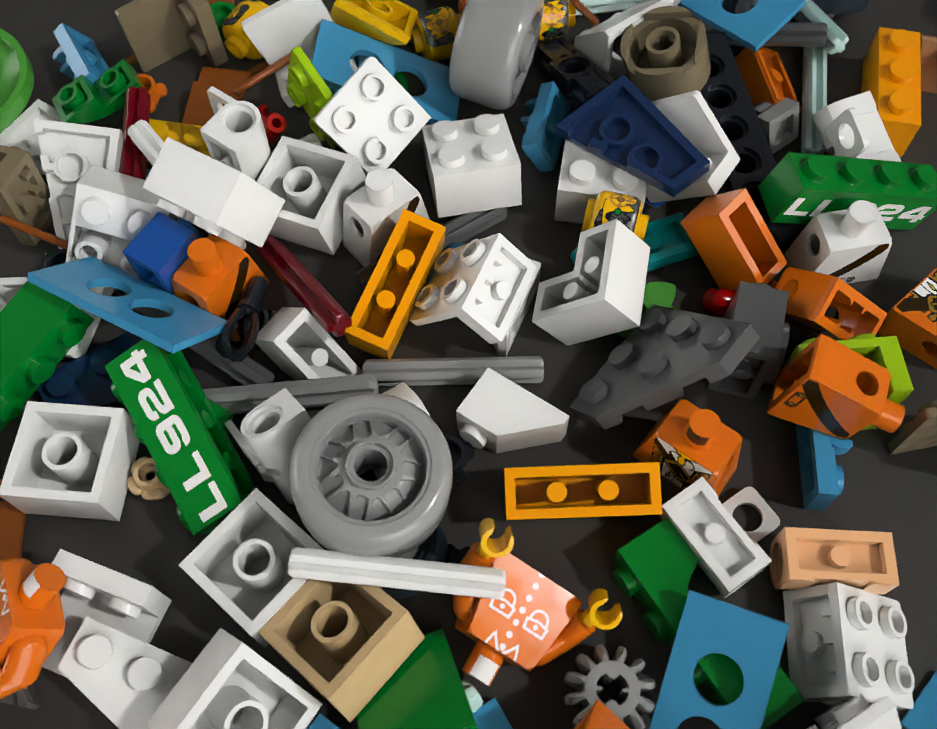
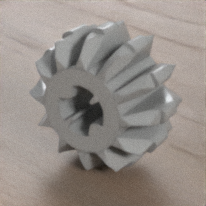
[563,644,656,729]

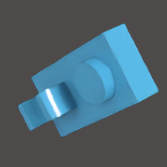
[53,22,109,83]
[521,81,571,173]
[795,423,853,510]

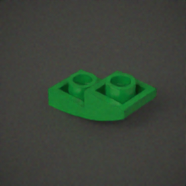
[51,59,145,125]

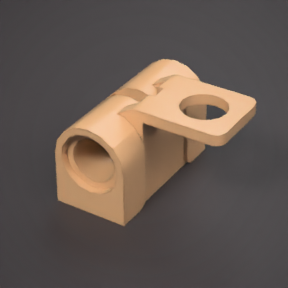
[769,527,900,595]

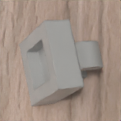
[754,97,800,154]

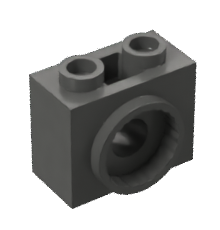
[707,281,790,400]

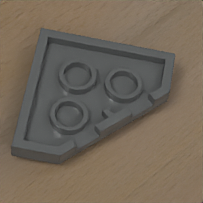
[569,305,760,430]

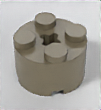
[620,6,711,101]

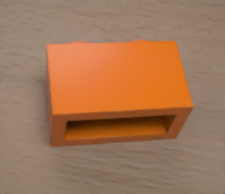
[681,188,787,290]

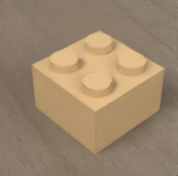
[258,579,425,723]

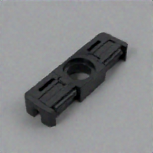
[533,37,616,104]

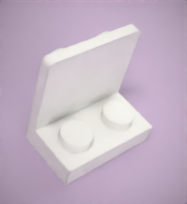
[241,0,357,108]
[314,57,431,176]
[646,90,741,203]
[410,233,537,344]
[42,549,172,678]
[783,582,915,709]

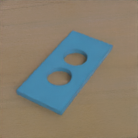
[677,0,806,52]
[311,19,460,124]
[27,256,228,354]
[649,590,790,729]

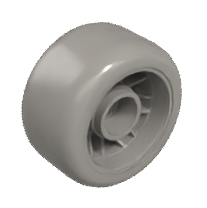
[449,0,544,110]
[289,393,453,558]

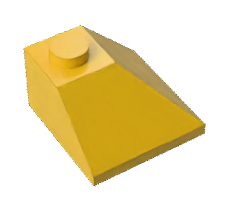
[330,0,418,45]

